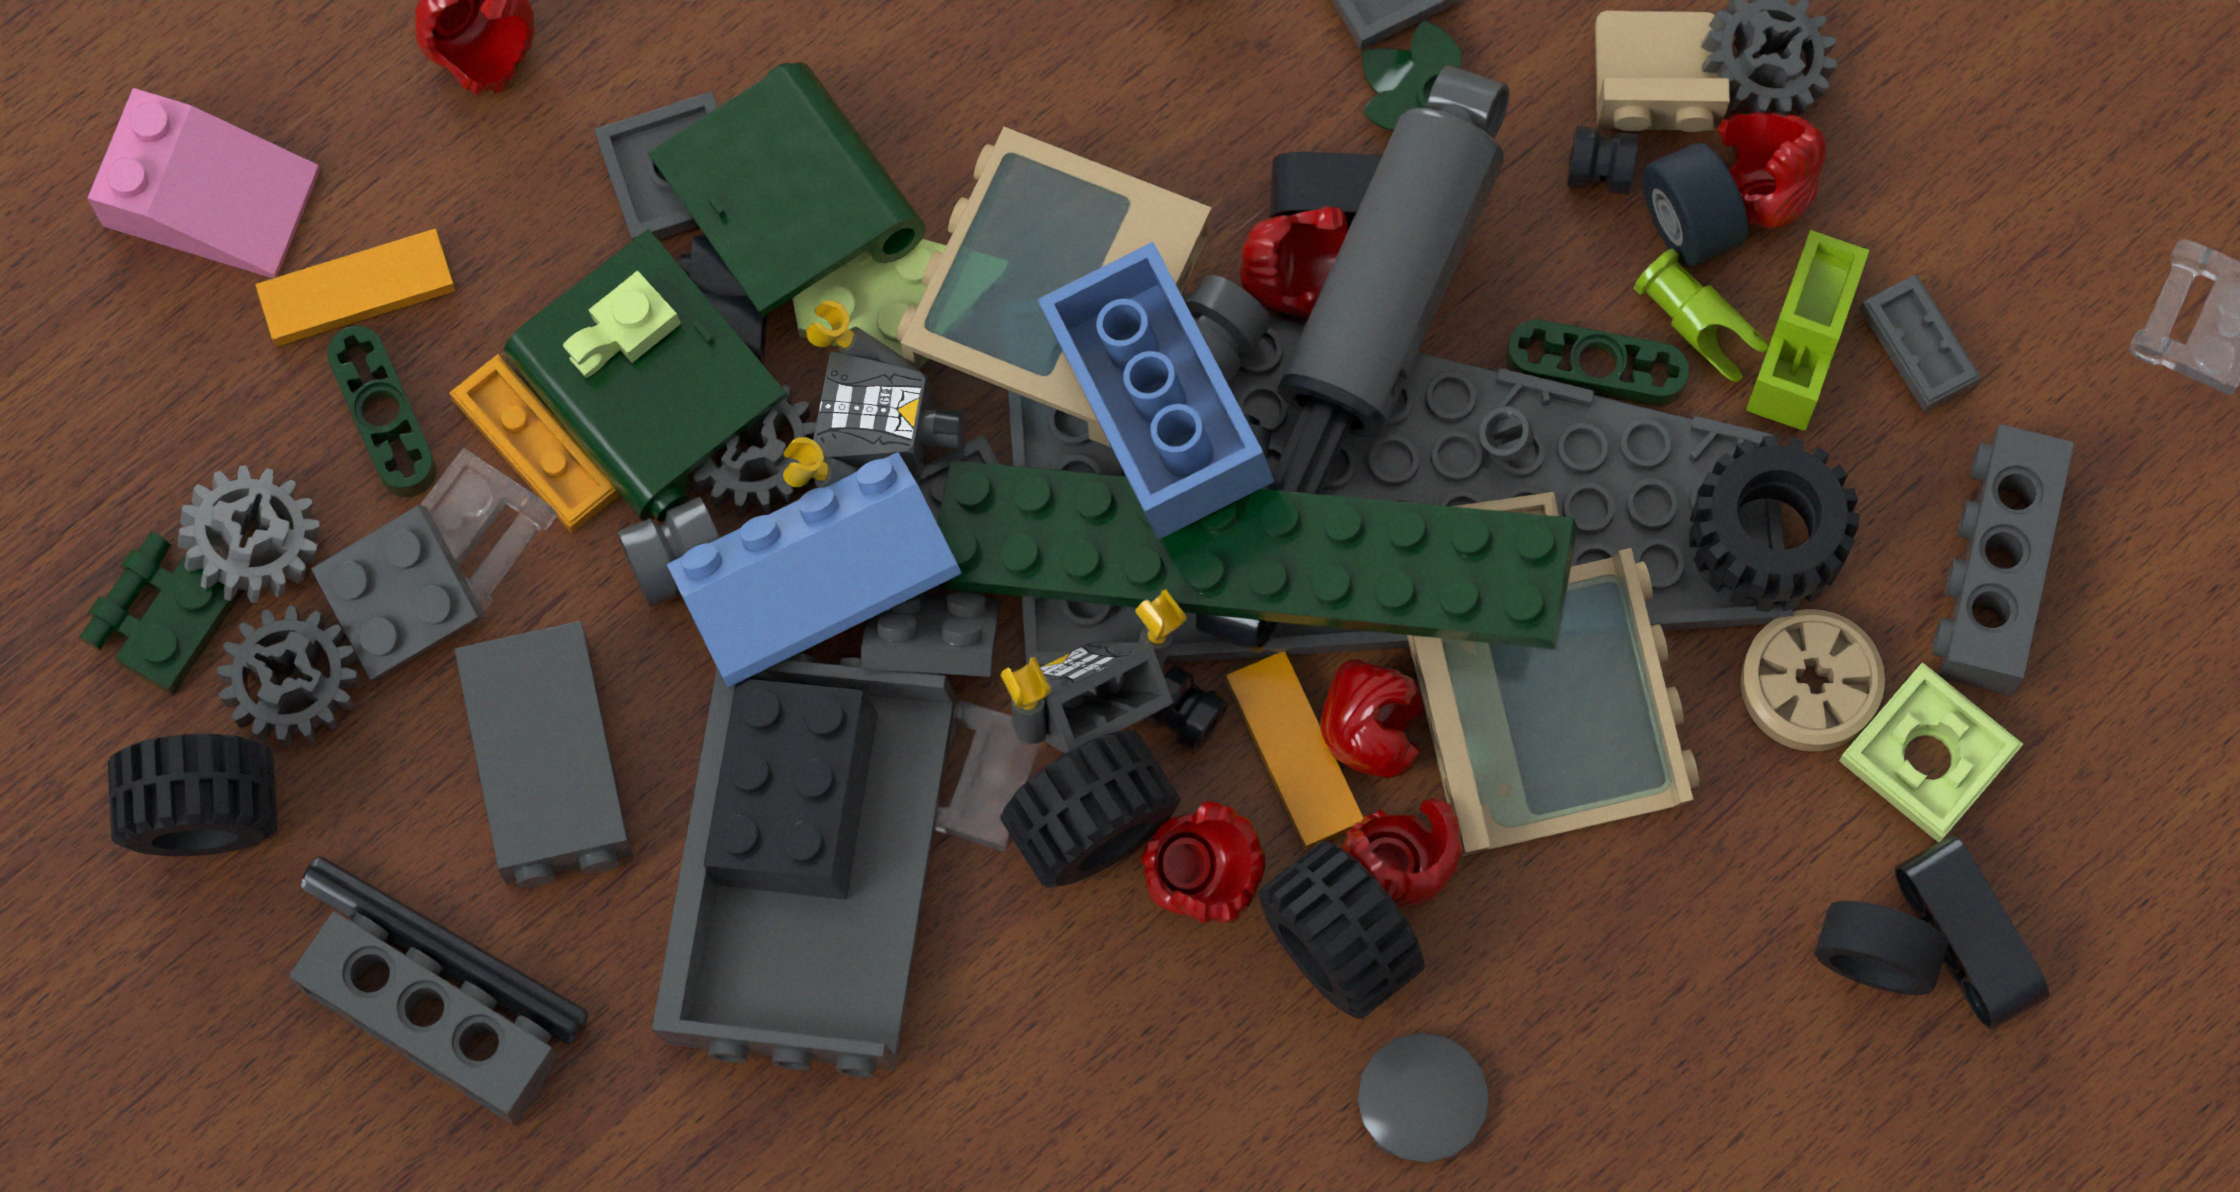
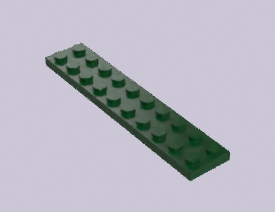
[935,460,1578,650]

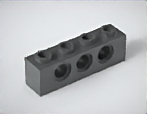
[1931,424,2074,696]
[289,910,559,1126]

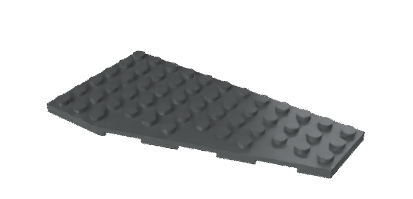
[1003,293,1793,667]

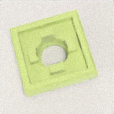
[1839,662,2023,843]

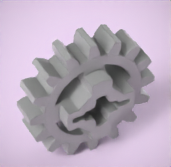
[178,465,320,603]

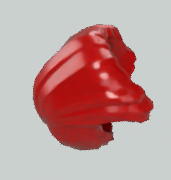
[414,0,535,95]
[1717,111,1827,229]
[1240,206,1348,319]
[1320,659,1423,779]
[1341,798,1463,910]
[1140,801,1266,923]

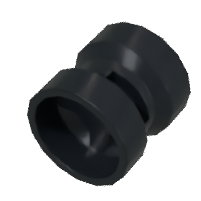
[1567,125,1638,195]
[1144,664,1230,753]

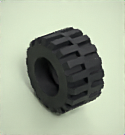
[1689,435,1860,612]
[1000,730,1180,888]
[107,734,277,856]
[1259,840,1425,1019]

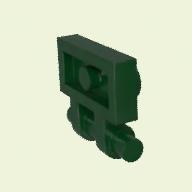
[79,532,244,696]

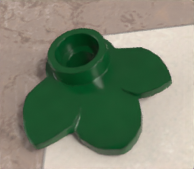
[1361,20,1461,131]

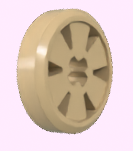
[1740,609,1885,751]

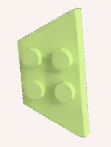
[793,239,1009,368]

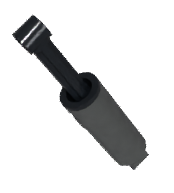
[1196,65,1510,653]

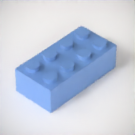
[1037,242,1275,540]

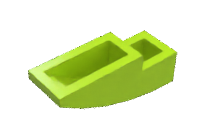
[1746,230,1870,431]

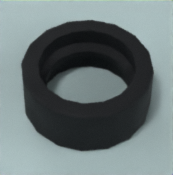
[1814,900,1949,995]

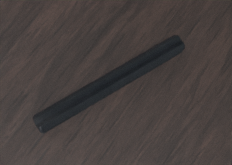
[301,857,589,1043]

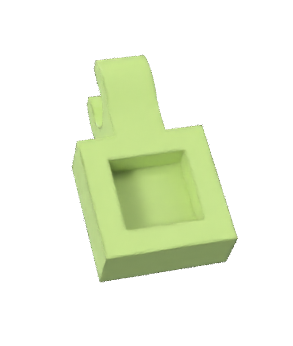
[563,271,681,378]

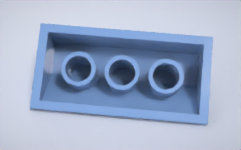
[666,452,962,688]

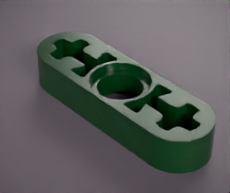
[1506,320,1689,407]
[327,326,436,497]

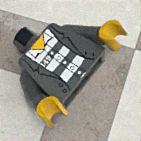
[783,300,965,487]
[1000,589,1187,754]

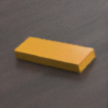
[255,228,456,347]
[449,354,620,534]
[1226,652,1364,851]

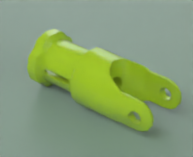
[1633,248,1768,382]

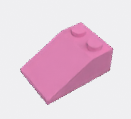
[87,88,320,278]

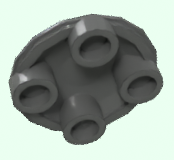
[1357,1033,1489,1163]

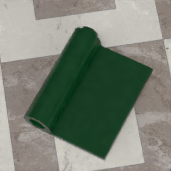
[648,62,926,317]
[504,229,788,522]

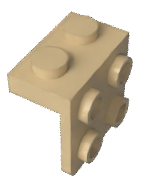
[1595,11,1730,132]

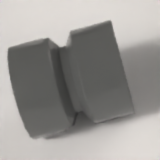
[1185,274,1271,384]
[617,497,719,607]

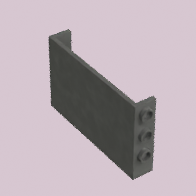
[652,653,957,1078]

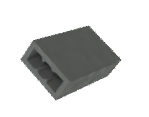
[454,621,633,888]

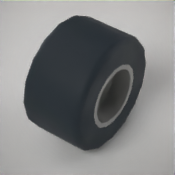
[1642,143,1748,266]

